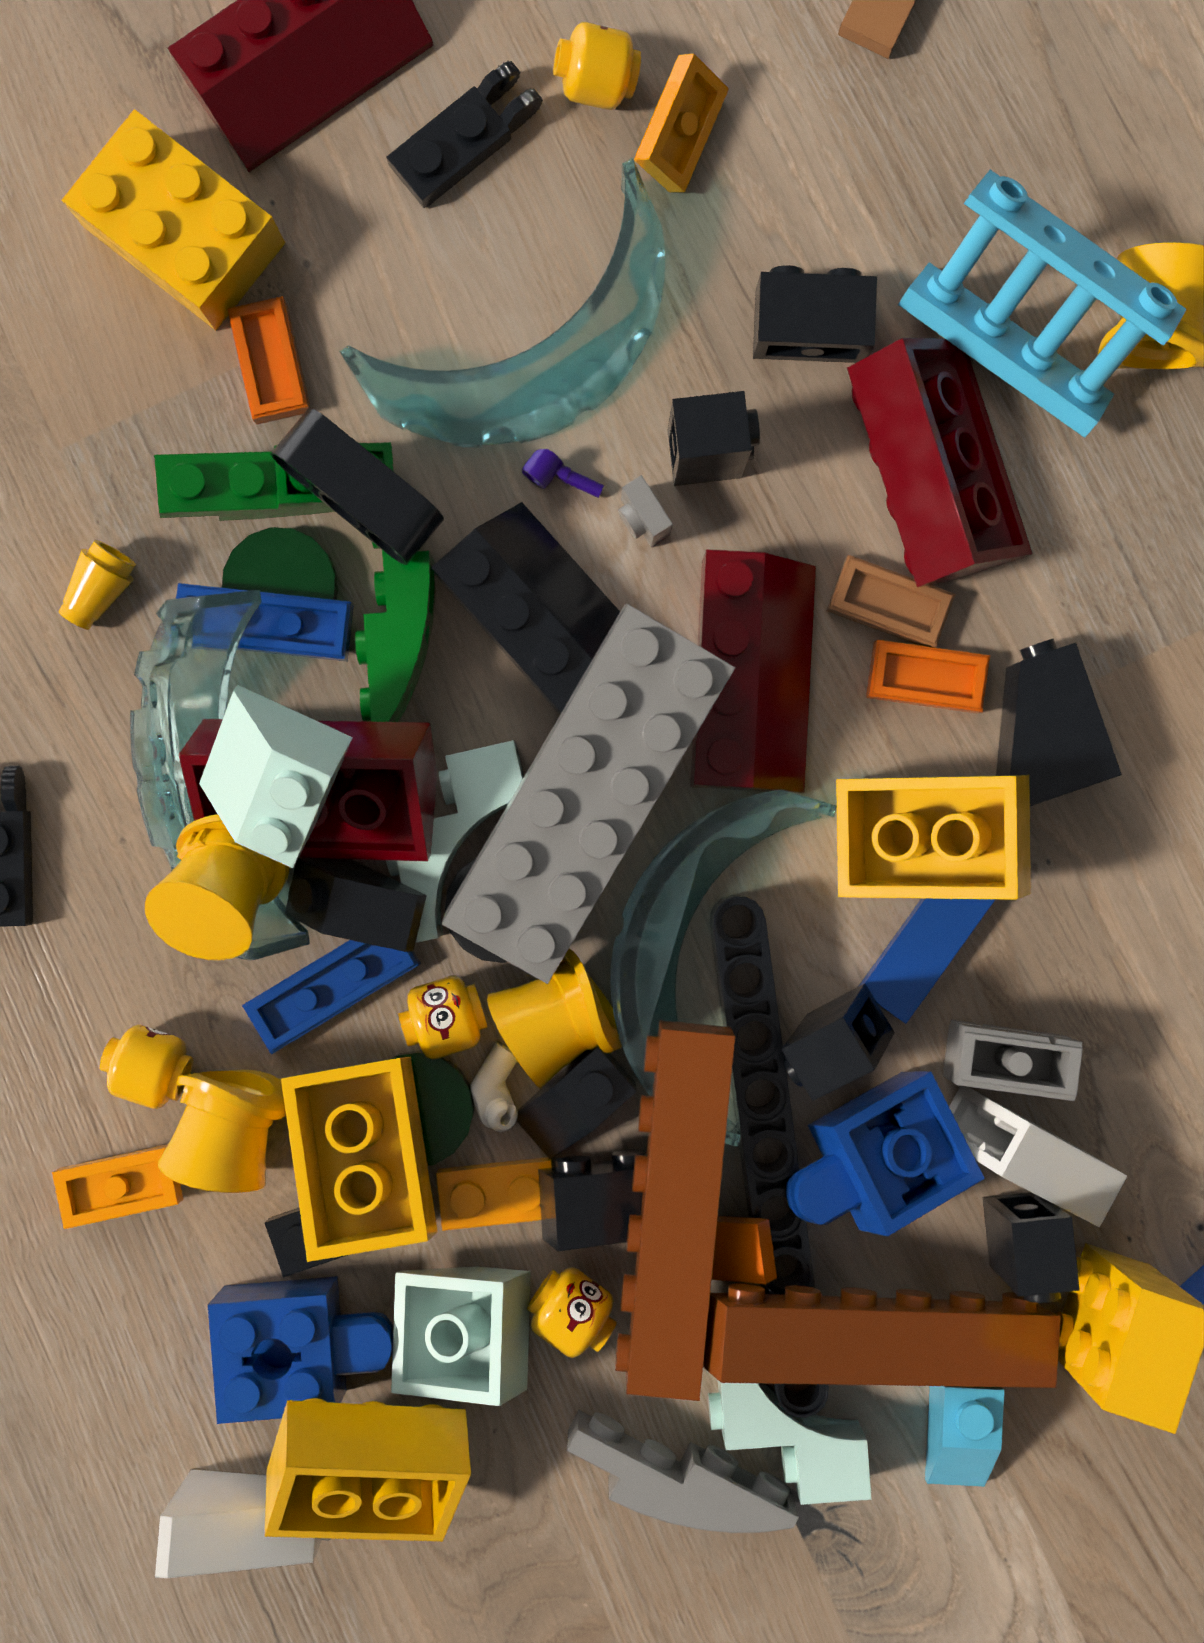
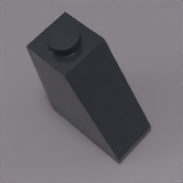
[996,638,1122,806]

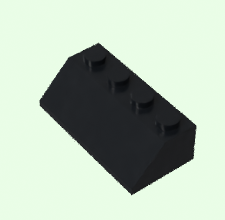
[431,502,620,715]

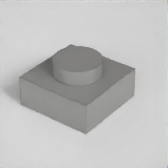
[618,475,673,547]

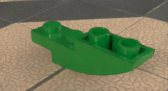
[154,442,394,521]
[355,542,436,722]

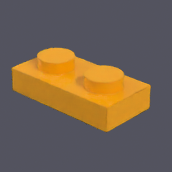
[634,53,729,193]
[52,1144,184,1229]
[436,1157,553,1231]

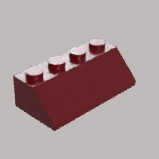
[167,0,434,172]
[847,338,1033,587]
[690,549,816,793]
[178,719,437,862]

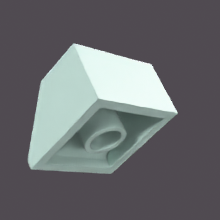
[199,685,353,868]
[391,1266,531,1406]

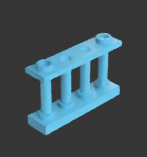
[898,169,1186,438]

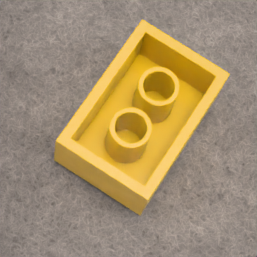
[61,109,286,331]
[836,775,1031,900]
[281,1057,438,1262]
[1057,1243,1204,1434]
[264,1398,471,1542]

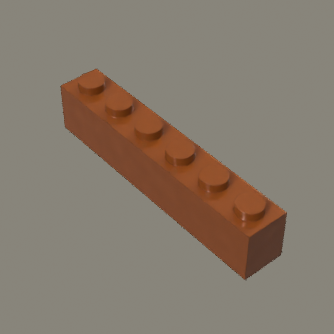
[615,1020,735,1401]
[703,1284,1061,1388]

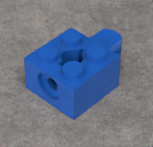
[786,1071,985,1237]
[208,1276,394,1424]

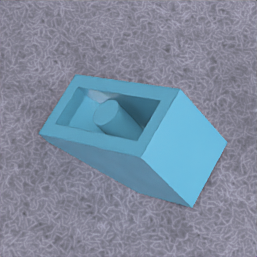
[925,1386,1004,1487]

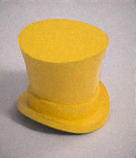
[1098,243,1204,369]
[145,814,289,960]
[487,948,625,1089]
[158,1070,286,1193]

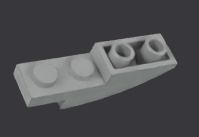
[567,1410,799,1533]

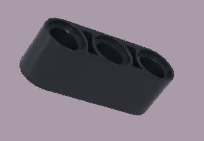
[270,407,444,565]

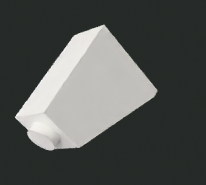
[949,1086,1127,1227]
[155,1469,331,1578]

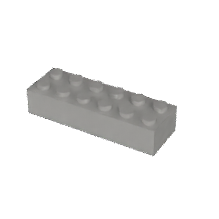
[442,604,735,984]

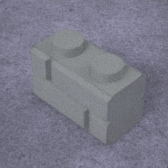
[943,1020,1083,1101]

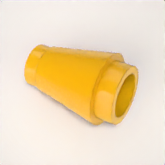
[58,540,136,630]

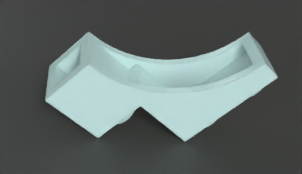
[386,740,524,943]
[707,1371,872,1505]

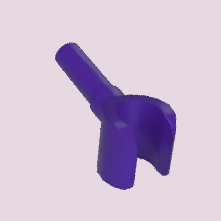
[522,449,604,498]

